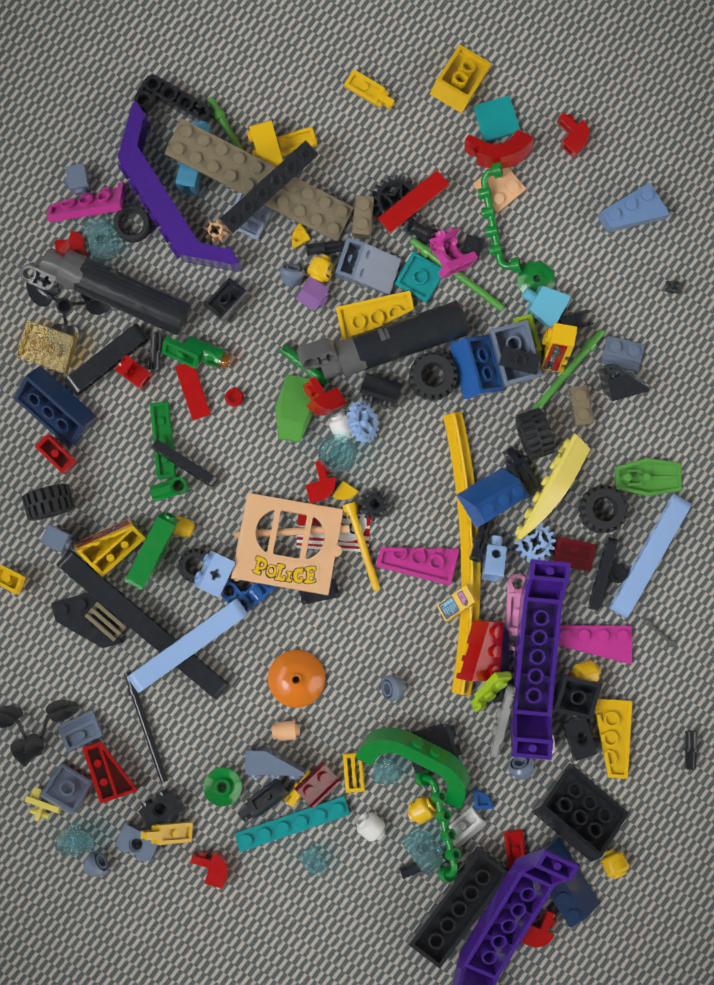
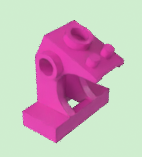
[429,227,478,280]

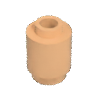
[272,720,300,741]

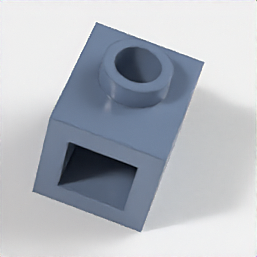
[64,164,91,195]

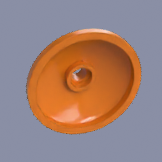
[268,650,326,708]

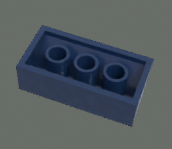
[14,365,97,449]
[532,836,600,928]

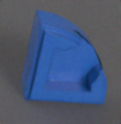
[473,789,494,810]

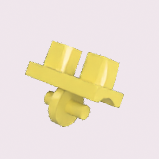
[24,787,61,822]

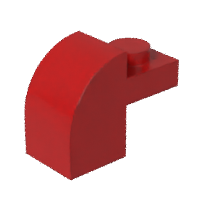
[556,112,589,159]
[114,355,153,390]
[303,377,347,416]
[305,460,336,504]
[190,850,229,889]
[521,907,556,948]

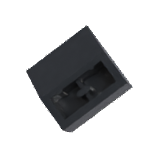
[359,373,403,409]

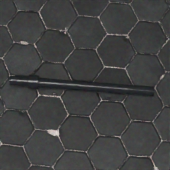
[124,671,168,783]

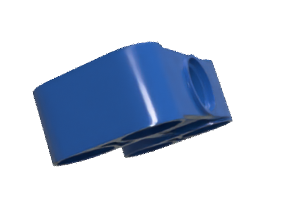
[221,582,277,612]

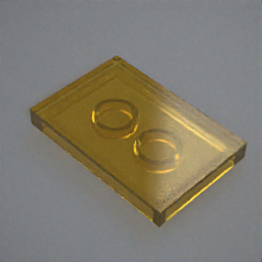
[16,320,78,374]

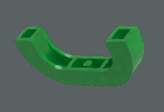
[355,728,470,810]

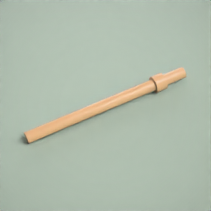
[234,525,350,539]

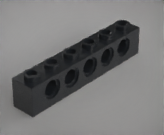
[218,140,319,235]

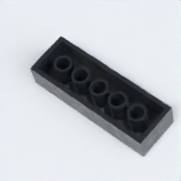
[408,846,509,969]

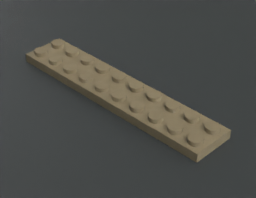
[164,118,354,241]

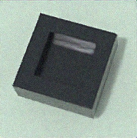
[461,234,485,259]

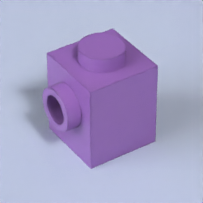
[296,277,329,311]

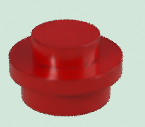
[225,388,244,407]

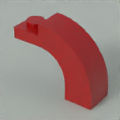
[464,129,534,169]

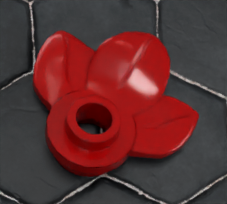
[54,231,88,257]

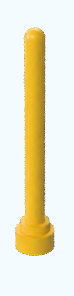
[342,501,380,591]

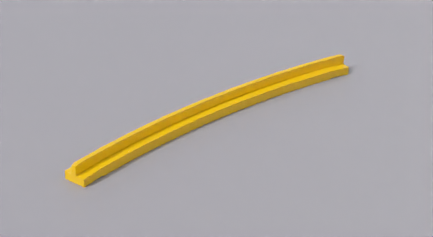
[443,411,480,696]

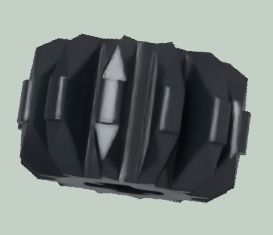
[358,488,391,521]

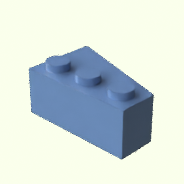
[598,183,670,233]

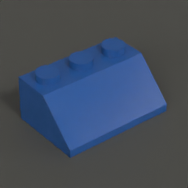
[449,335,505,399]
[456,468,529,528]

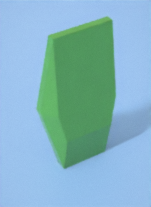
[275,374,313,443]
[614,458,682,496]

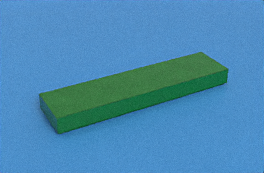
[150,401,177,479]

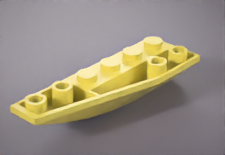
[514,434,590,542]

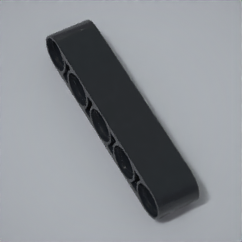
[64,323,149,396]

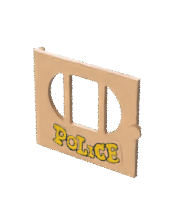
[231,493,343,595]

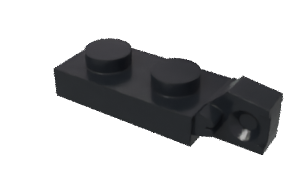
[502,447,542,499]
[238,778,289,822]

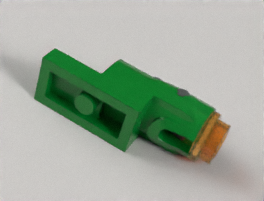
[161,336,232,370]

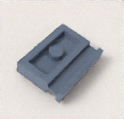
[600,336,645,372]
[57,710,104,753]

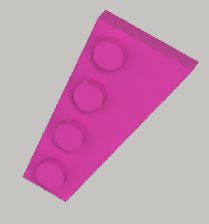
[46,181,126,222]
[376,547,460,586]
[558,625,632,664]

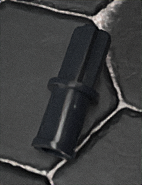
[306,240,344,256]
[148,332,162,370]
[683,731,699,770]

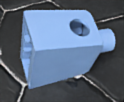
[480,535,507,582]

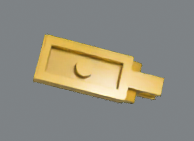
[344,69,395,110]
[141,821,193,845]

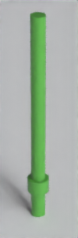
[207,97,244,150]
[410,237,505,311]
[531,329,605,410]

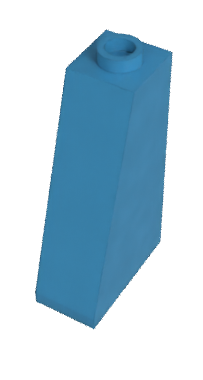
[175,121,212,196]

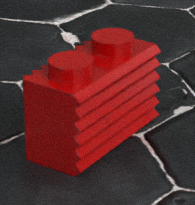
[35,434,78,475]

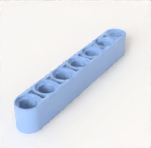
[609,494,691,618]
[127,598,248,693]

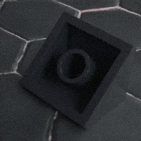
[204,278,251,325]

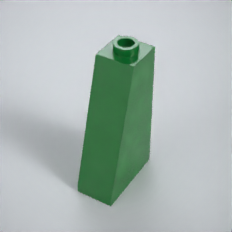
[124,512,180,590]

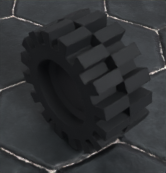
[178,548,212,583]

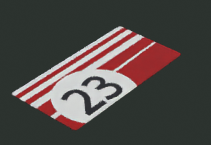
[296,513,371,552]

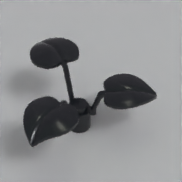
[26,275,110,357]
[0,700,80,767]

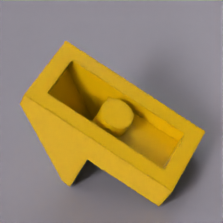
[0,564,28,595]

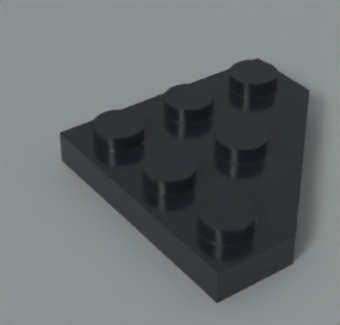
[51,592,122,648]

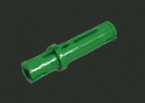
[278,343,330,387]

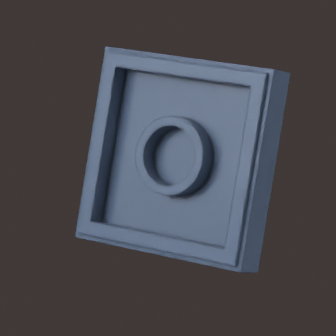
[40,762,94,816]

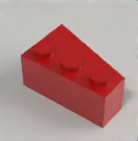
[456,620,503,681]
[82,740,138,804]

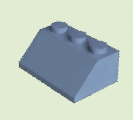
[489,320,542,388]

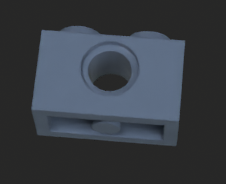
[40,525,77,553]
[115,821,158,862]

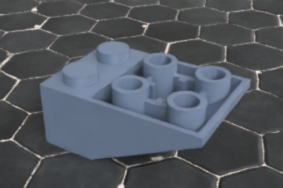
[335,237,401,295]
[245,746,306,779]

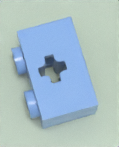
[194,550,236,597]

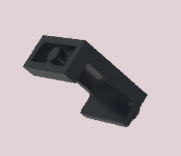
[410,721,462,774]

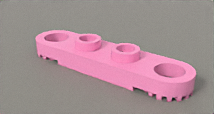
[505,573,525,651]

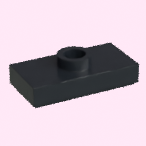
[499,346,541,375]

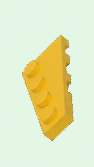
[336,291,414,340]
[595,698,632,779]

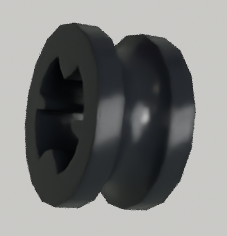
[664,281,683,294]

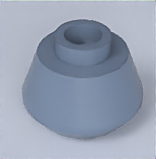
[280,264,305,287]
[381,675,406,702]
[508,757,534,780]
[83,851,109,877]

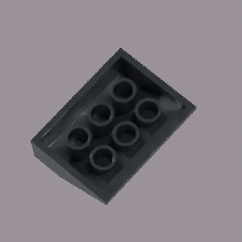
[531,763,629,862]

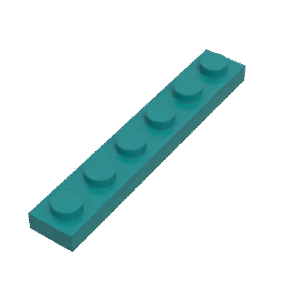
[234,795,350,852]

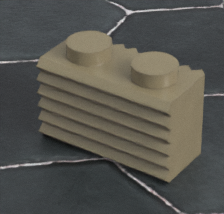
[352,195,374,239]
[567,385,594,427]

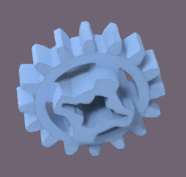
[347,401,379,443]
[513,522,556,562]

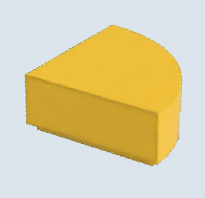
[292,223,311,250]
[332,481,359,500]

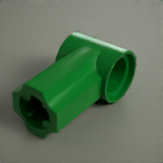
[149,477,190,502]

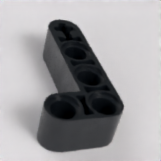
[134,74,212,123]

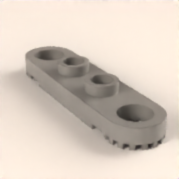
[490,685,515,758]

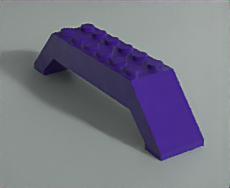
[117,101,242,272]
[510,559,571,760]
[452,848,580,985]

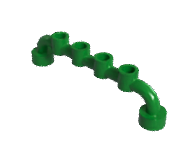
[478,162,522,273]
[415,770,461,882]

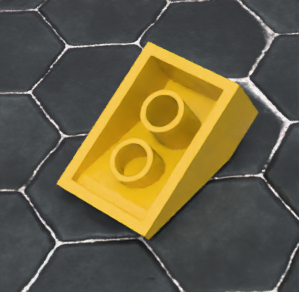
[430,44,492,113]

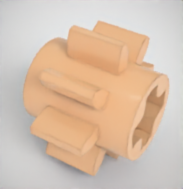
[204,219,228,244]

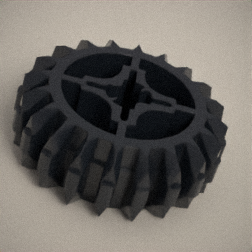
[372,175,420,226]

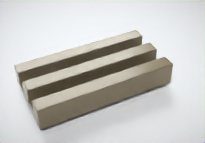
[85,601,127,642]

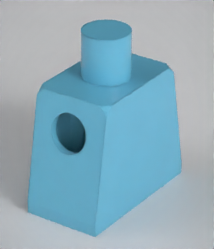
[521,286,571,328]

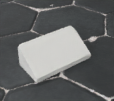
[449,806,486,848]

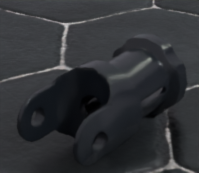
[406,219,440,244]
[558,310,594,329]

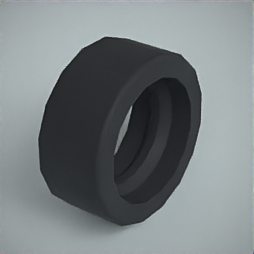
[113,205,151,243]

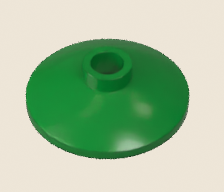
[517,261,555,293]
[203,767,242,807]

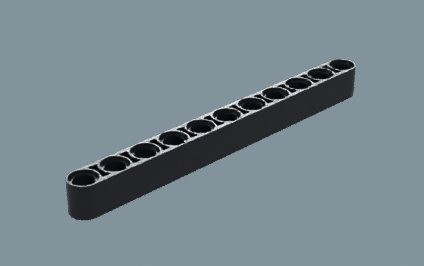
[56,549,230,700]

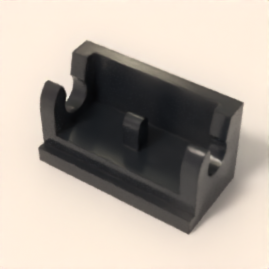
[299,578,340,605]

